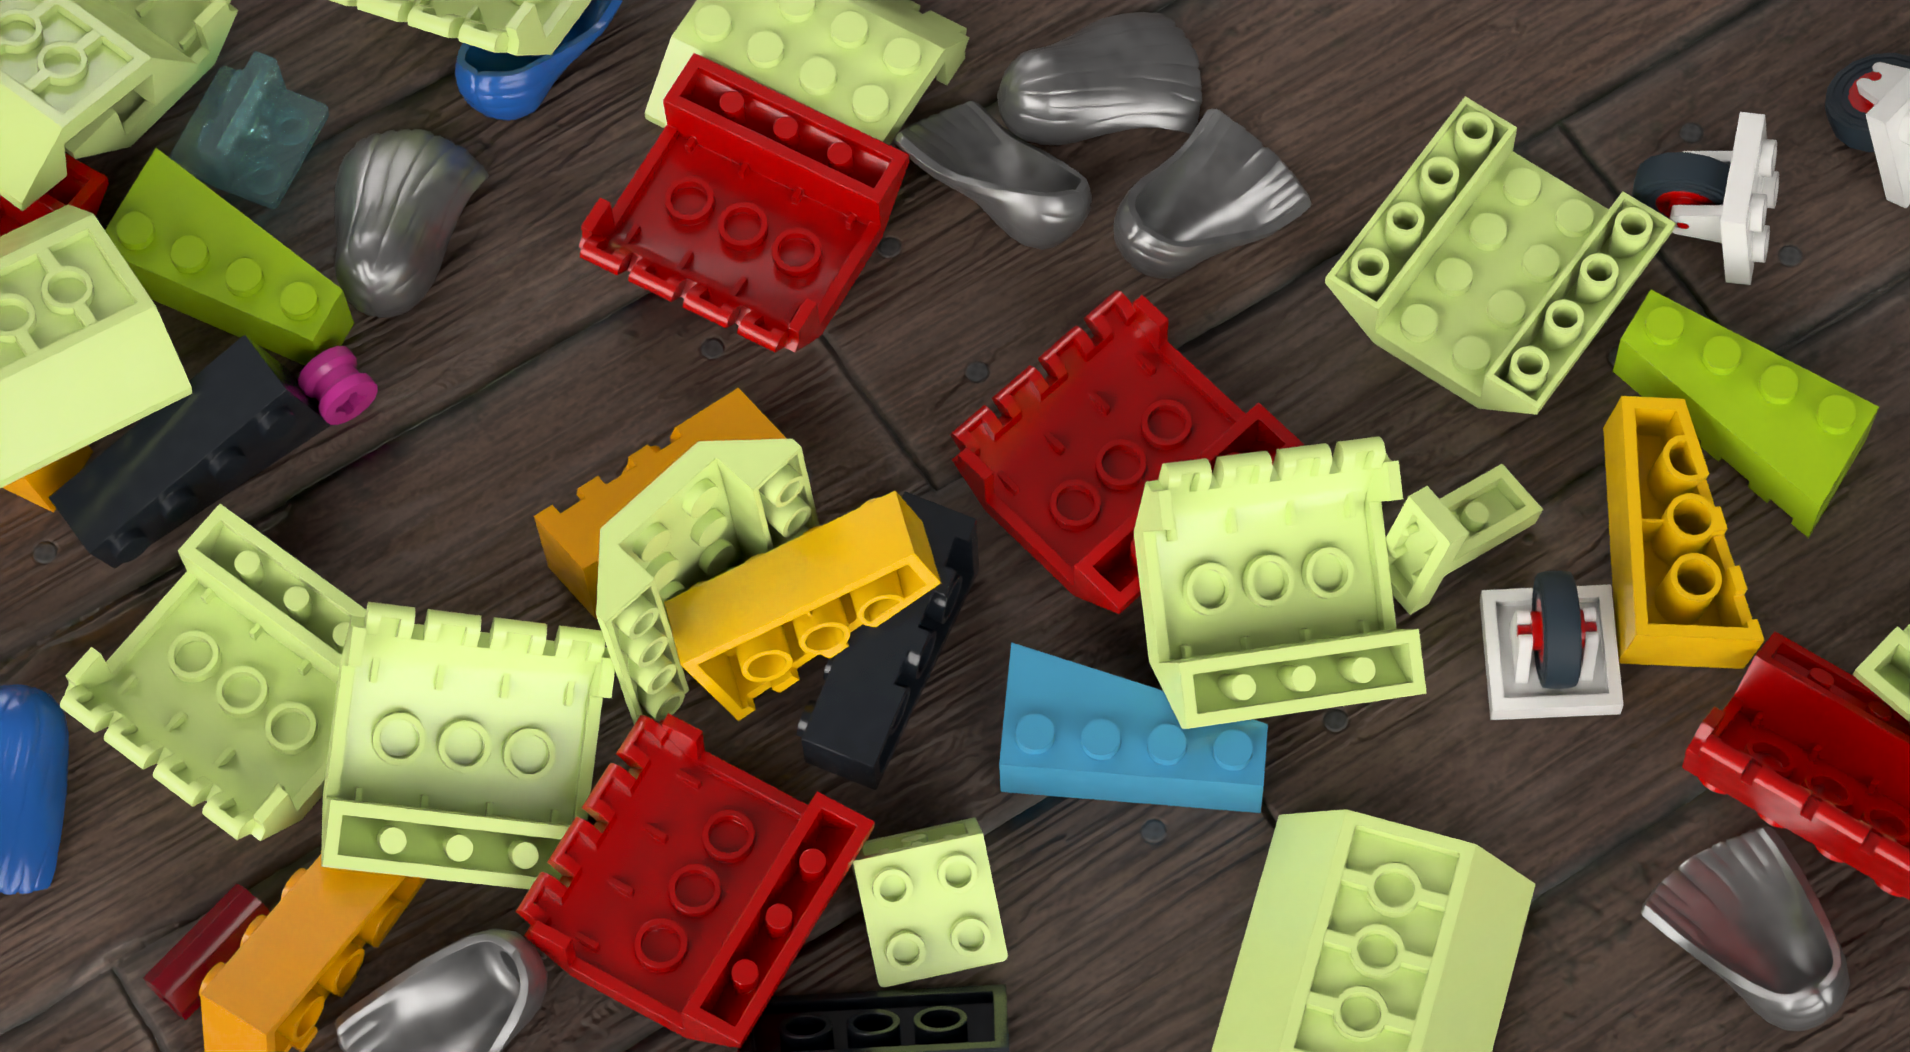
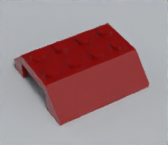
[579,53,910,353]
[950,290,1304,614]
[1682,631,1910,900]
[516,713,875,1049]

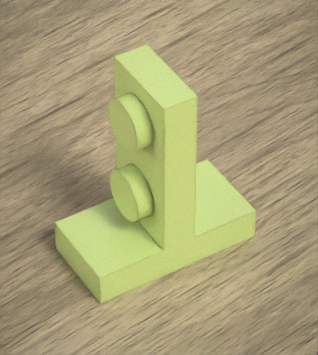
[1386,464,1543,615]

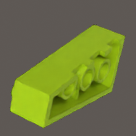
[105,148,354,366]
[1613,290,1879,539]

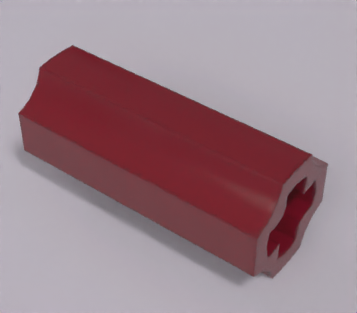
[143,883,270,1020]

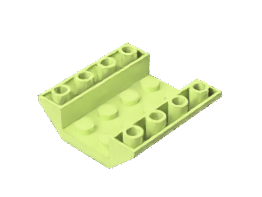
[0,0,198,211]
[1325,96,1676,415]
[0,204,192,488]
[596,439,819,724]
[1211,809,1535,1052]

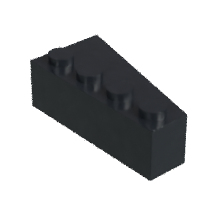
[48,335,331,569]
[797,491,979,790]

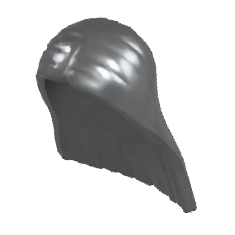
[997,12,1202,145]
[894,101,1092,250]
[1114,109,1311,279]
[334,129,489,318]
[1641,827,1850,1031]
[335,928,548,1052]

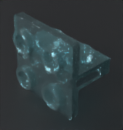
[169,51,329,209]

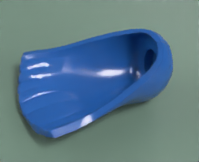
[455,0,623,121]
[0,684,69,895]

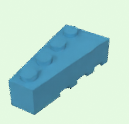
[999,642,1268,813]

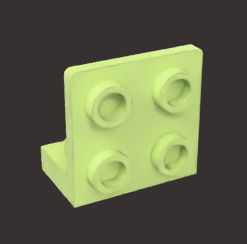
[852,817,1008,987]

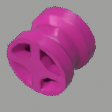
[298,346,378,425]

